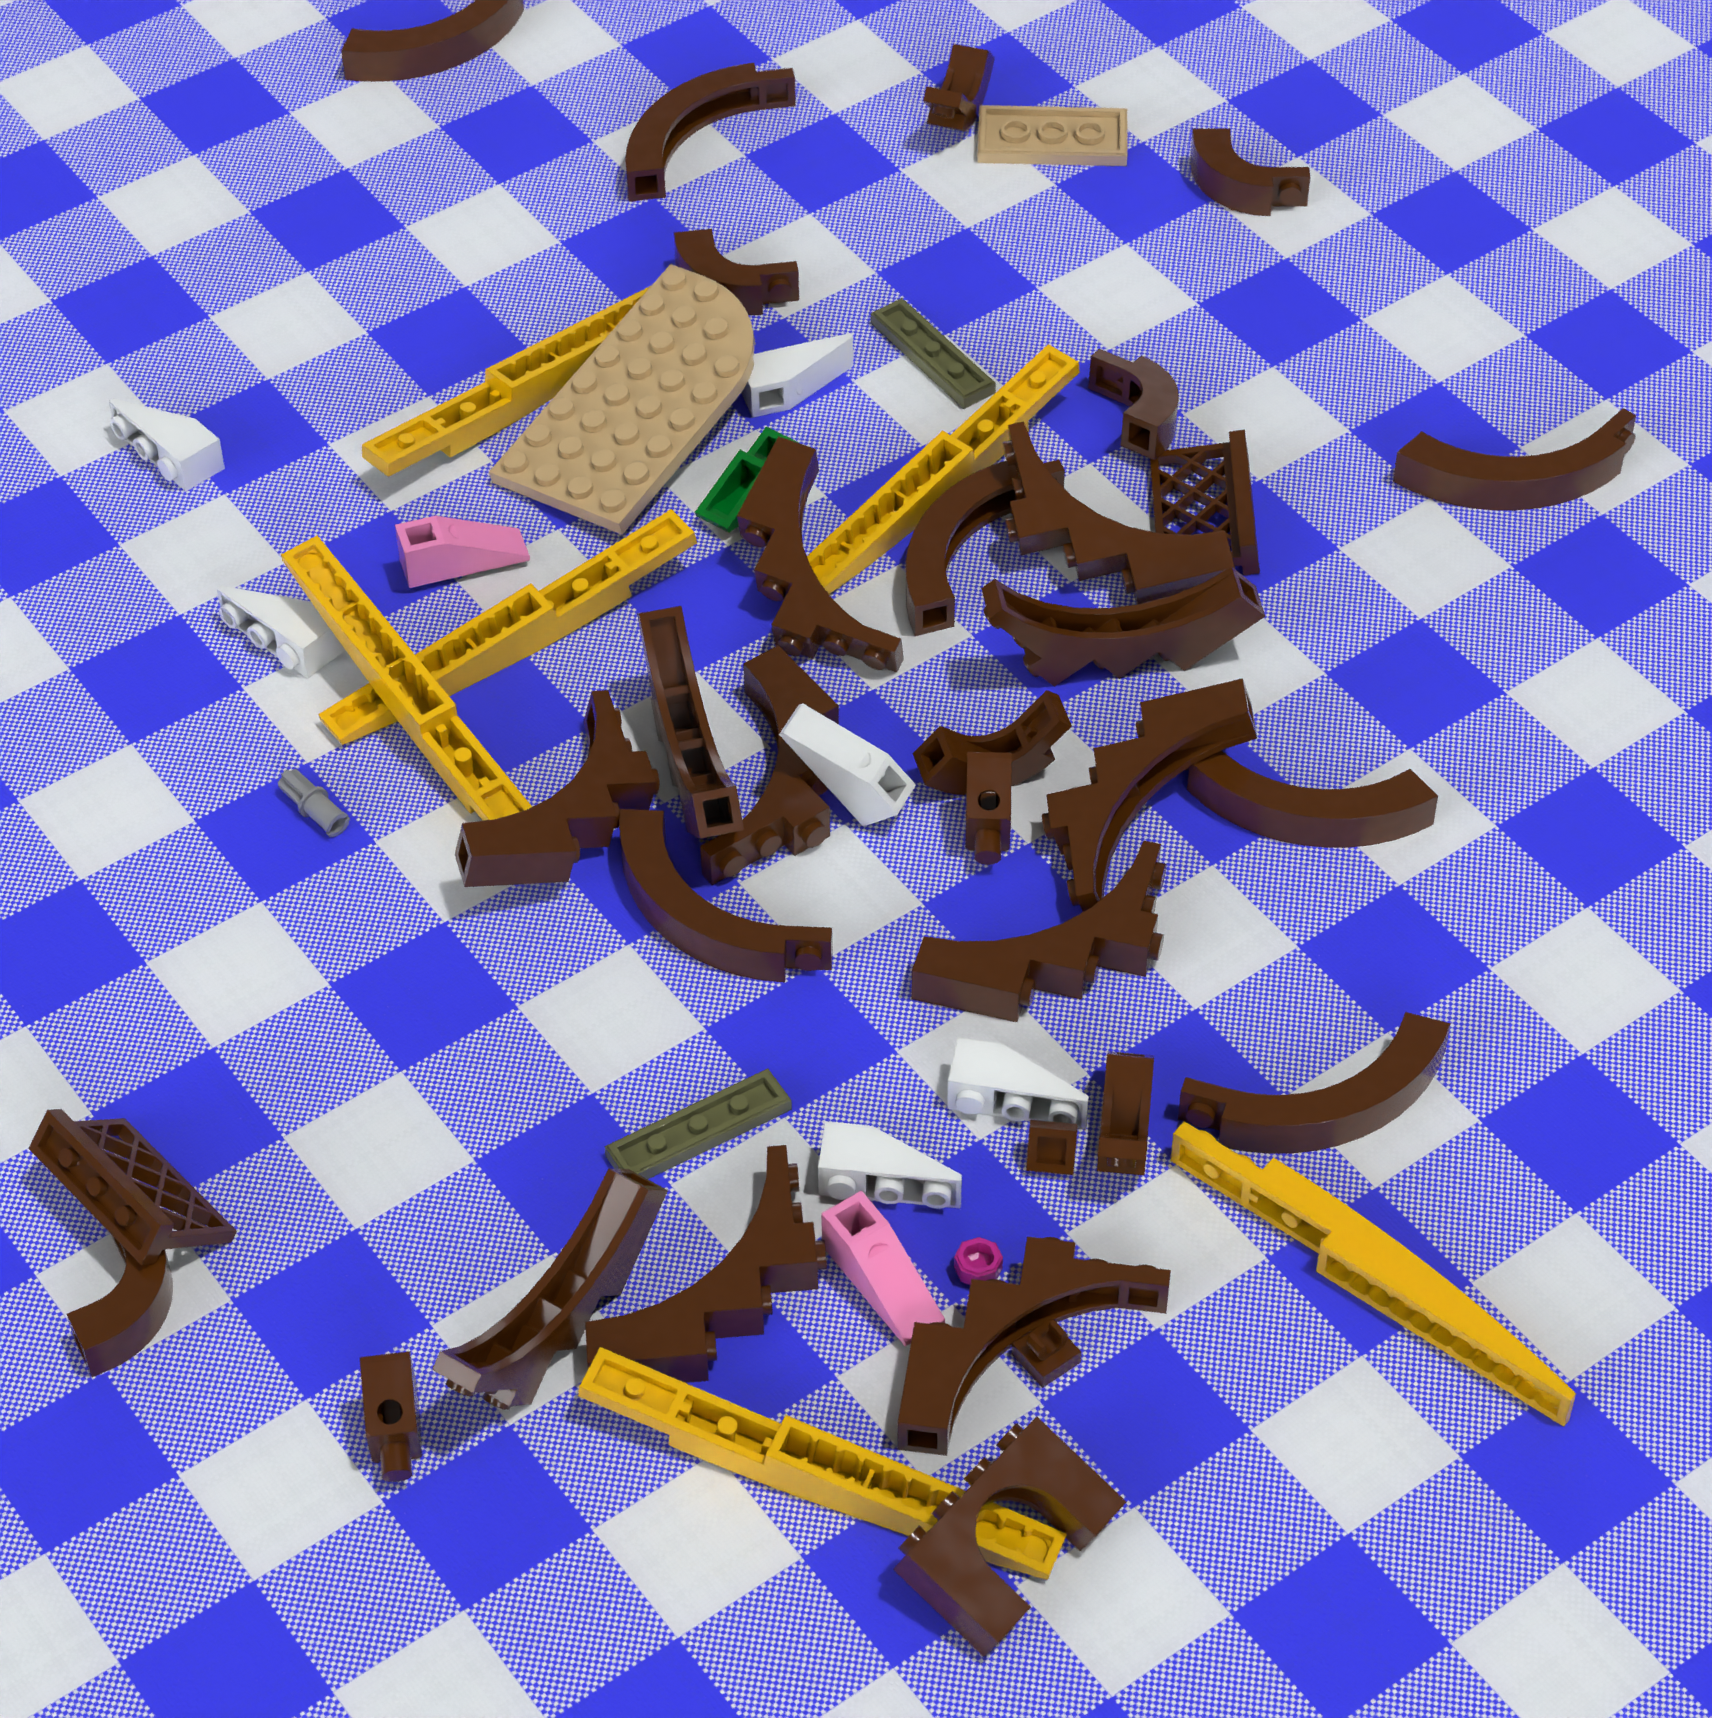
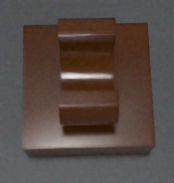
[1026,1120,1078,1175]
[1012,1319,1082,1388]

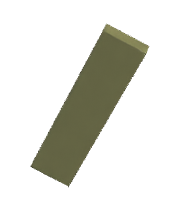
[871,298,996,409]
[604,1068,792,1179]

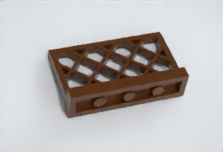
[1150,430,1260,575]
[28,1109,237,1265]

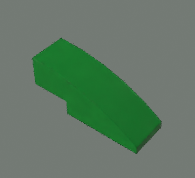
[695,426,799,533]

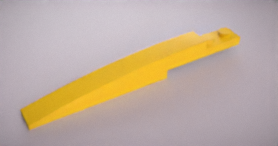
[362,285,652,477]
[807,344,1080,594]
[318,509,697,745]
[281,535,532,821]
[1170,1121,1576,1427]
[578,1347,1067,1580]

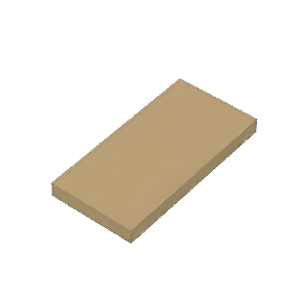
[978,105,1127,166]

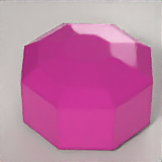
[954,1237,1003,1285]

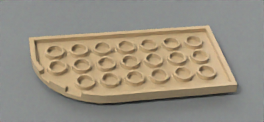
[489,264,756,535]

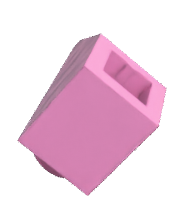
[395,516,530,588]
[821,1190,945,1347]

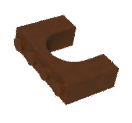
[893,1416,1126,1657]

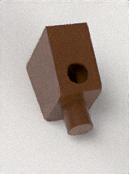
[965,752,1012,865]
[359,1351,423,1482]

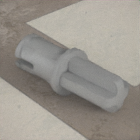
[278,769,350,837]

